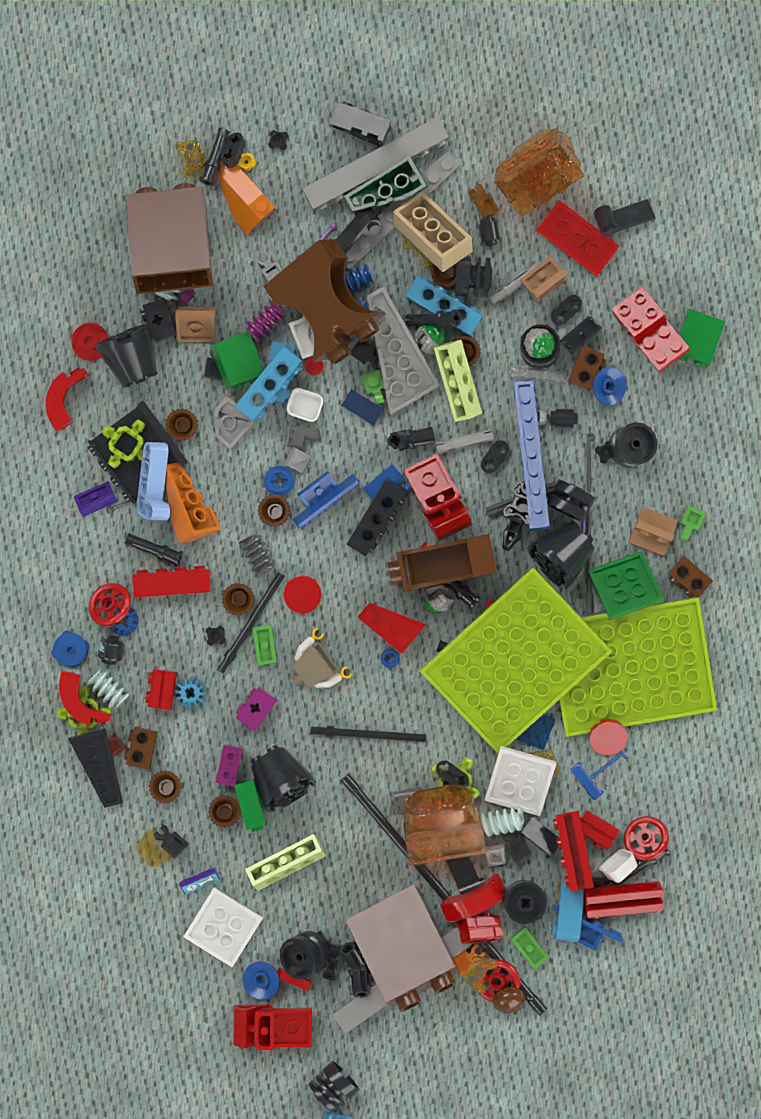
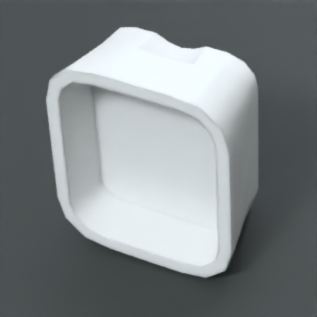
[286,388,323,422]
[599,849,638,883]

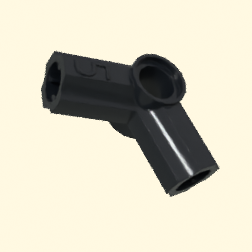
[387,427,435,451]
[340,942,371,998]

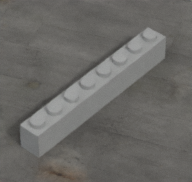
[303,117,449,212]
[332,924,472,1034]

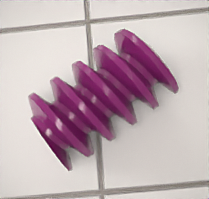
[245,300,286,342]

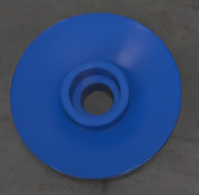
[593,367,626,405]
[243,961,280,1000]

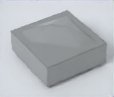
[285,447,311,473]
[484,844,506,867]
[589,856,605,877]

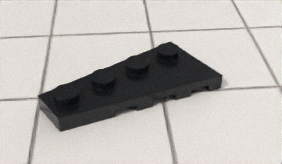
[68,728,123,808]

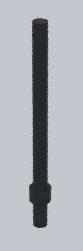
[217,572,285,673]
[311,726,426,742]

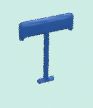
[571,750,627,800]

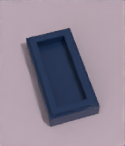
[341,389,384,426]

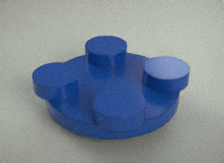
[51,631,89,668]

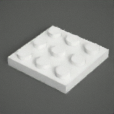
[485,746,556,816]
[183,887,263,967]

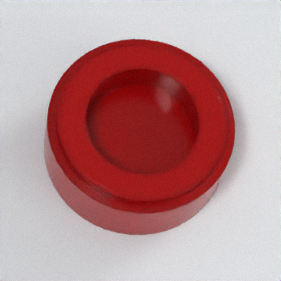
[304,357,324,376]

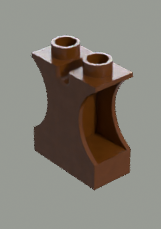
[263,239,386,365]
[387,534,497,592]

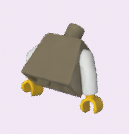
[291,628,352,688]

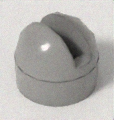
[536,409,548,425]

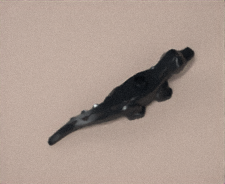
[502,432,543,551]

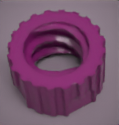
[178,289,196,305]

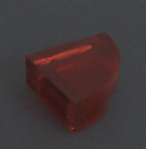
[109,733,126,758]

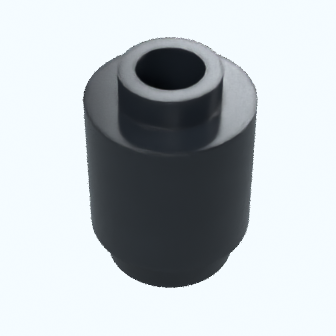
[478,217,500,246]
[550,409,578,428]

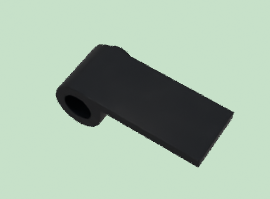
[593,199,656,236]
[336,208,383,254]
[441,840,485,894]

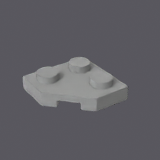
[214,396,256,450]

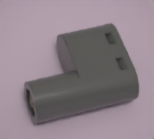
[287,425,320,451]
[393,787,423,815]

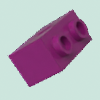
[236,687,278,732]
[216,744,244,787]

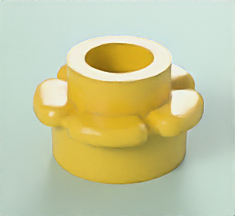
[237,153,256,172]

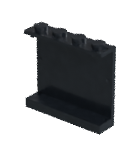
[87,401,189,504]

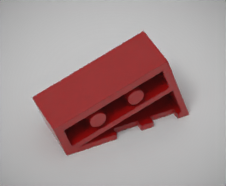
[358,602,426,654]

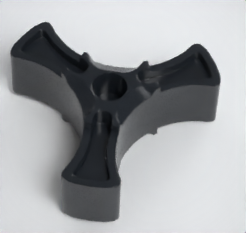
[316,930,361,980]

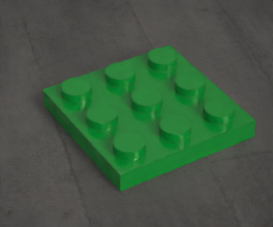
[588,551,664,620]

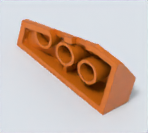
[216,159,276,235]
[165,463,221,544]

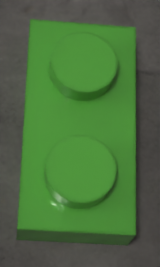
[252,625,277,665]
[510,927,549,969]

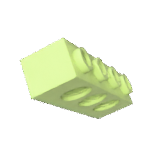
[434,340,482,422]
[245,834,326,891]

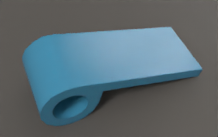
[551,881,584,942]

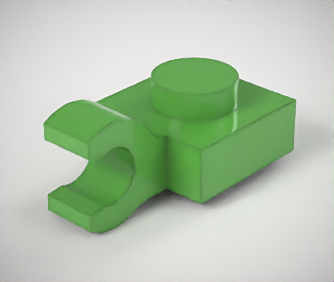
[361,370,384,405]
[679,506,706,541]

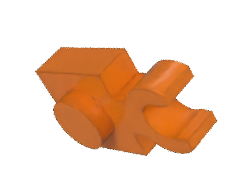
[454,943,485,977]

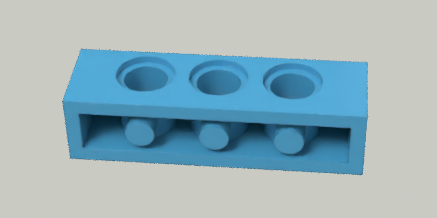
[405,276,482,336]
[235,346,302,421]

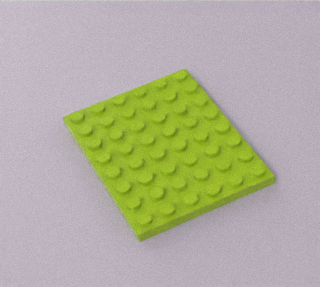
[420,567,612,753]
[559,597,717,737]

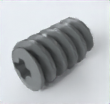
[238,535,275,577]

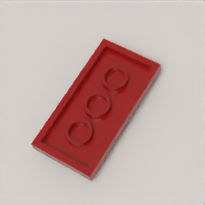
[536,200,620,277]

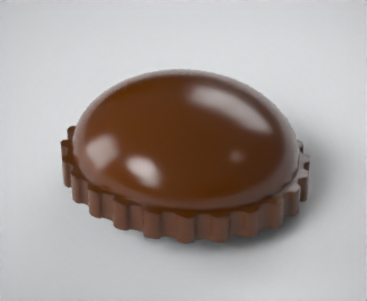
[430,263,458,288]
[451,335,481,366]
[165,408,198,441]
[258,494,291,527]
[222,583,255,616]
[149,770,182,804]
[208,795,241,828]
[493,987,526,1014]

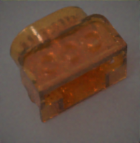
[494,128,584,217]
[403,785,487,866]

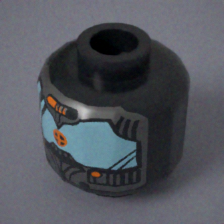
[98,635,124,665]

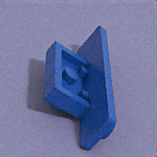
[293,471,360,528]
[552,904,624,951]

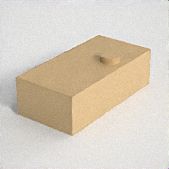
[393,191,473,272]

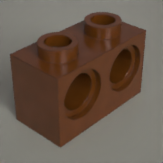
[567,345,606,391]
[667,556,713,598]
[124,726,159,770]

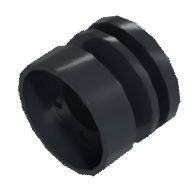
[455,256,493,298]
[520,324,561,369]
[308,1060,360,1113]

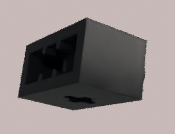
[141,298,177,343]

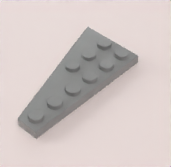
[366,286,440,415]

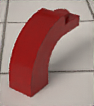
[46,367,89,432]
[59,671,113,725]
[440,874,506,922]

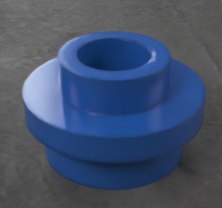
[380,649,400,668]

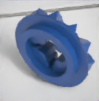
[264,466,294,496]
[109,607,139,636]

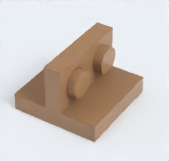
[520,256,568,303]
[175,307,216,343]
[628,507,678,556]

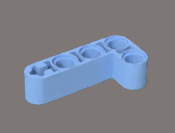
[136,442,170,520]

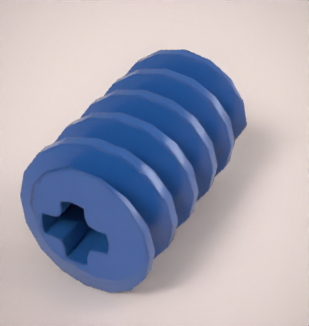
[345,263,374,292]

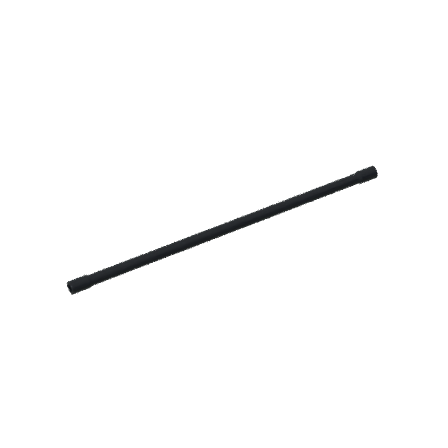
[340,773,547,1016]

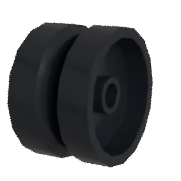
[609,422,658,468]
[547,479,596,522]
[503,879,547,924]
[280,930,329,979]

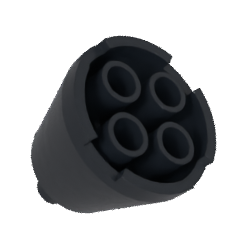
[95,323,158,388]
[527,520,594,589]
[251,745,316,813]

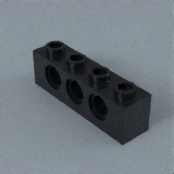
[346,477,407,556]

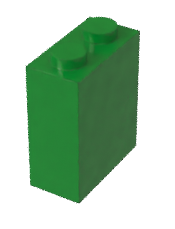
[678,309,726,368]
[210,331,264,391]
[235,778,267,832]

